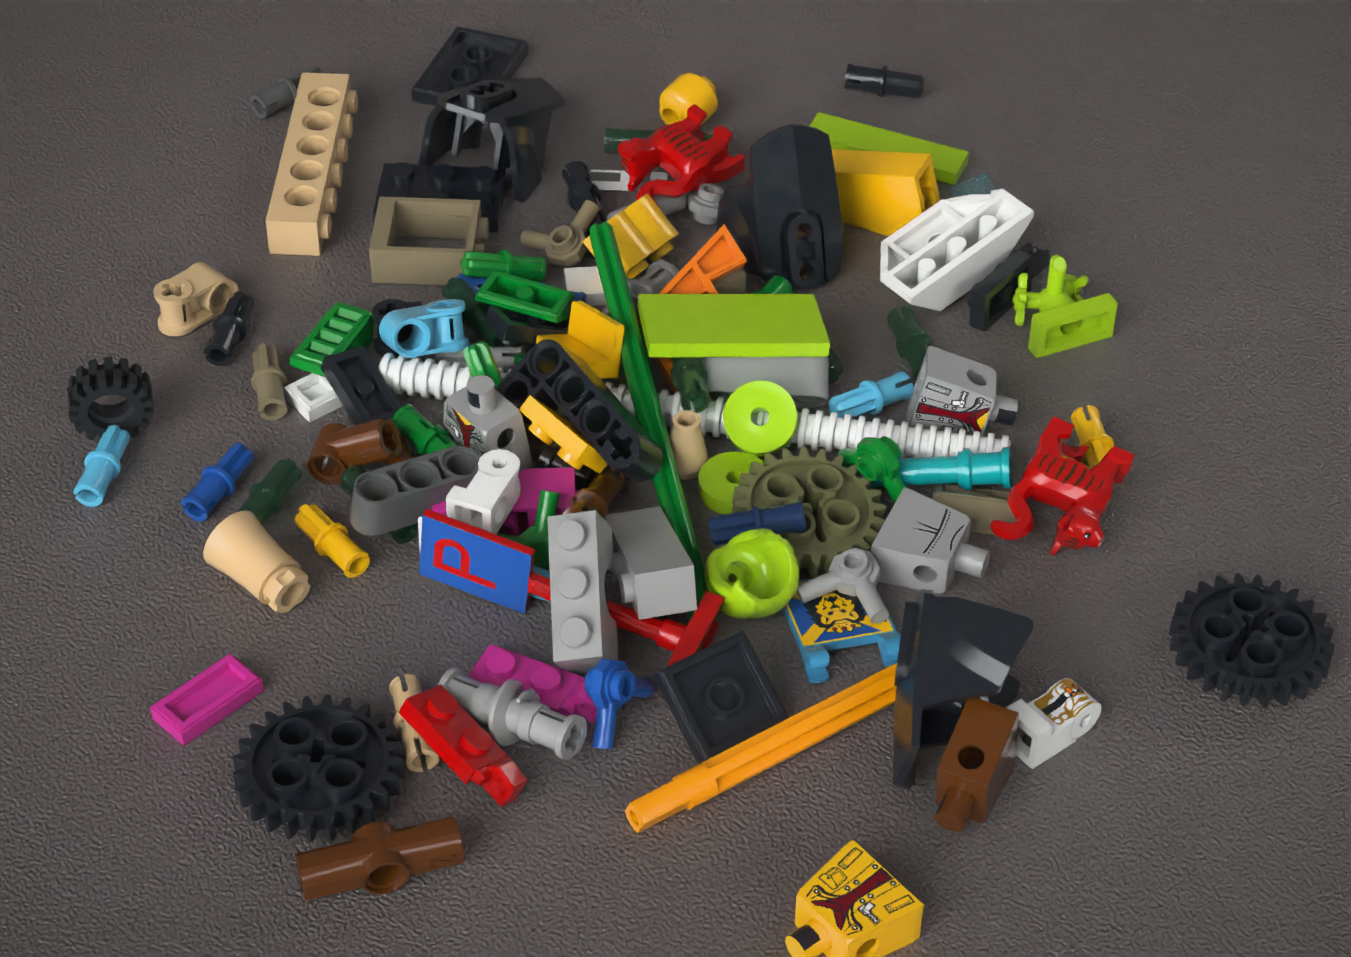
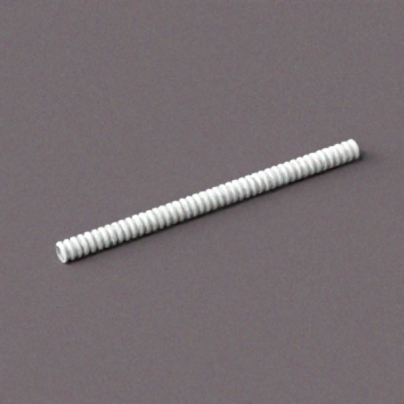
[378,353,1011,459]

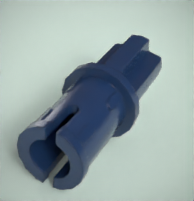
[708,500,807,545]

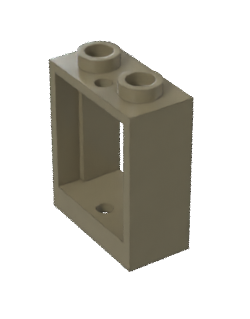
[369,196,489,286]

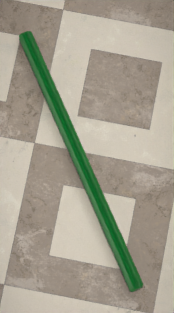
[589,222,708,620]

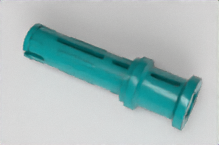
[871,447,1013,491]

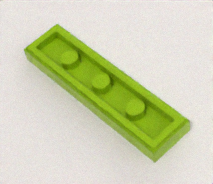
[809,112,969,185]

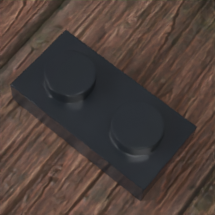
[485,306,570,347]
[320,346,401,426]

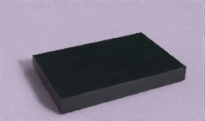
[411,27,528,106]

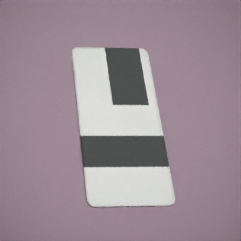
[589,170,668,192]

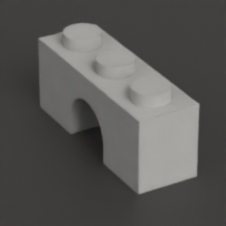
[547,510,618,675]

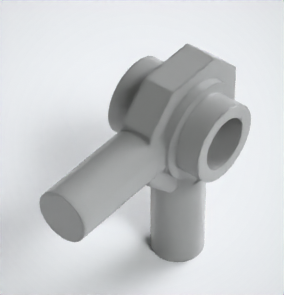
[687,183,724,225]
[796,548,889,624]

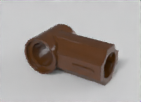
[306,418,402,485]

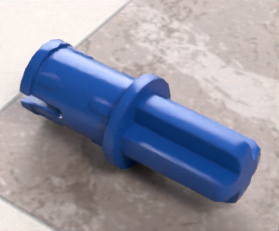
[181,443,254,521]

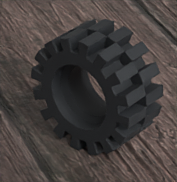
[67,357,154,440]

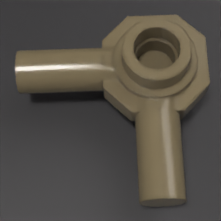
[520,200,599,267]

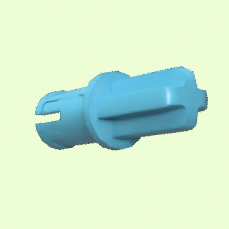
[828,371,913,419]
[73,425,130,507]

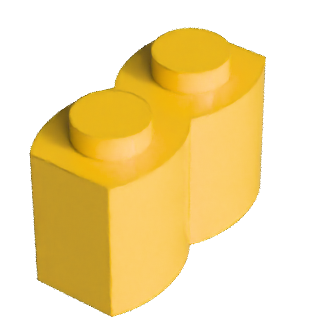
[583,194,679,279]

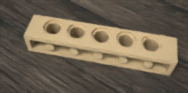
[265,72,358,256]

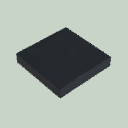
[653,630,789,764]

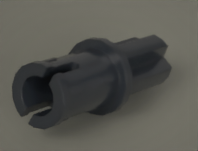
[844,63,924,98]
[203,291,255,366]

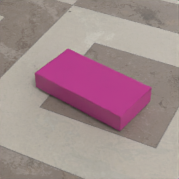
[150,653,264,746]

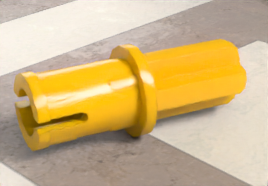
[1071,405,1116,484]
[294,504,370,578]

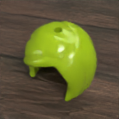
[704,528,800,619]

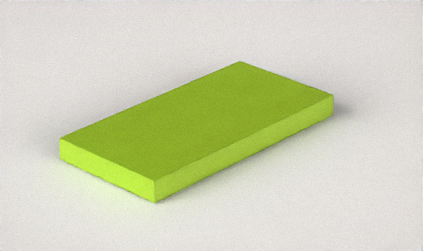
[637,294,830,358]

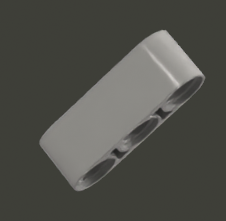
[698,357,829,408]

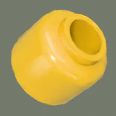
[659,73,718,125]

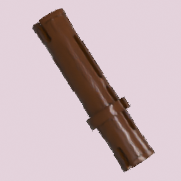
[563,466,626,518]

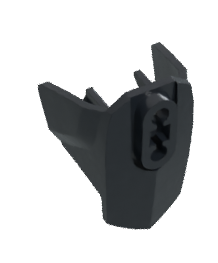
[419,77,565,202]
[716,124,844,290]
[893,589,1034,789]

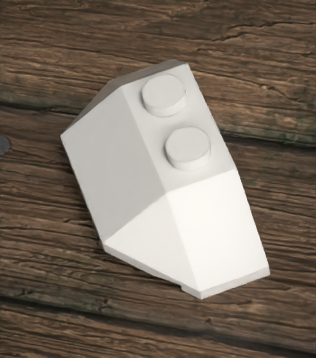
[880,189,1034,311]

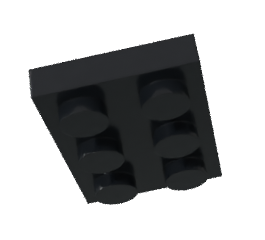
[373,162,507,232]

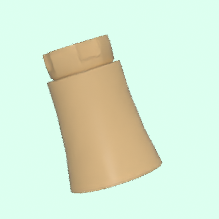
[203,510,311,614]

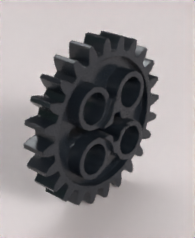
[1169,573,1335,708]
[233,695,405,842]

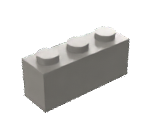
[604,506,697,620]

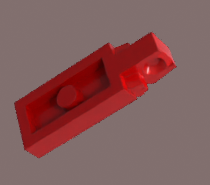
[398,684,528,807]

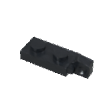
[968,243,1049,332]

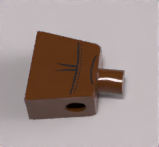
[934,697,1019,832]

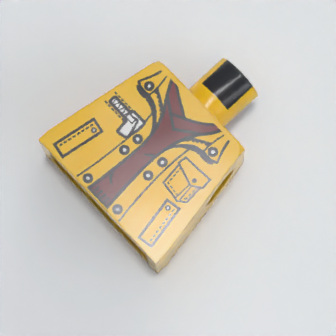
[785,840,924,957]

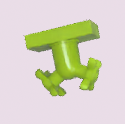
[1012,255,1118,358]

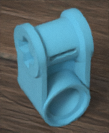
[379,299,470,358]

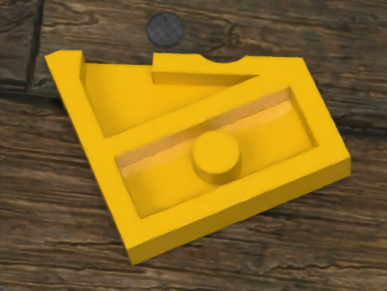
[519,395,607,474]

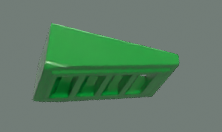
[290,302,374,377]

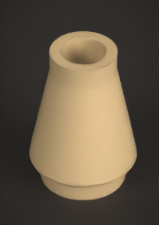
[669,410,709,480]

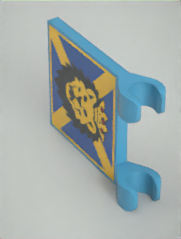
[782,578,901,684]

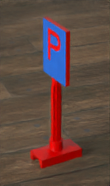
[419,509,724,666]

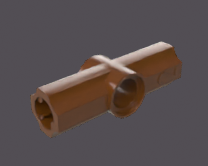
[294,817,464,901]

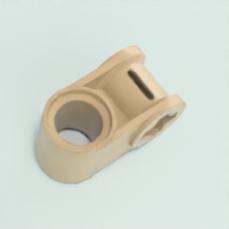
[153,262,239,337]

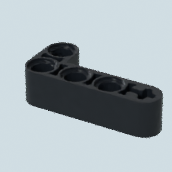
[497,339,663,482]

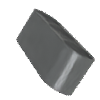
[349,446,480,536]

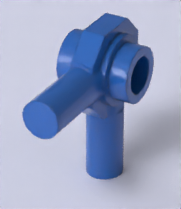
[584,658,654,749]

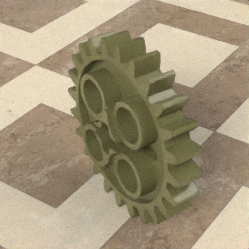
[731,447,886,579]

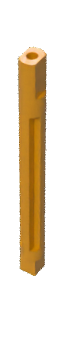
[625,663,898,833]

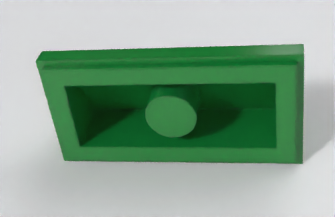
[475,270,574,323]

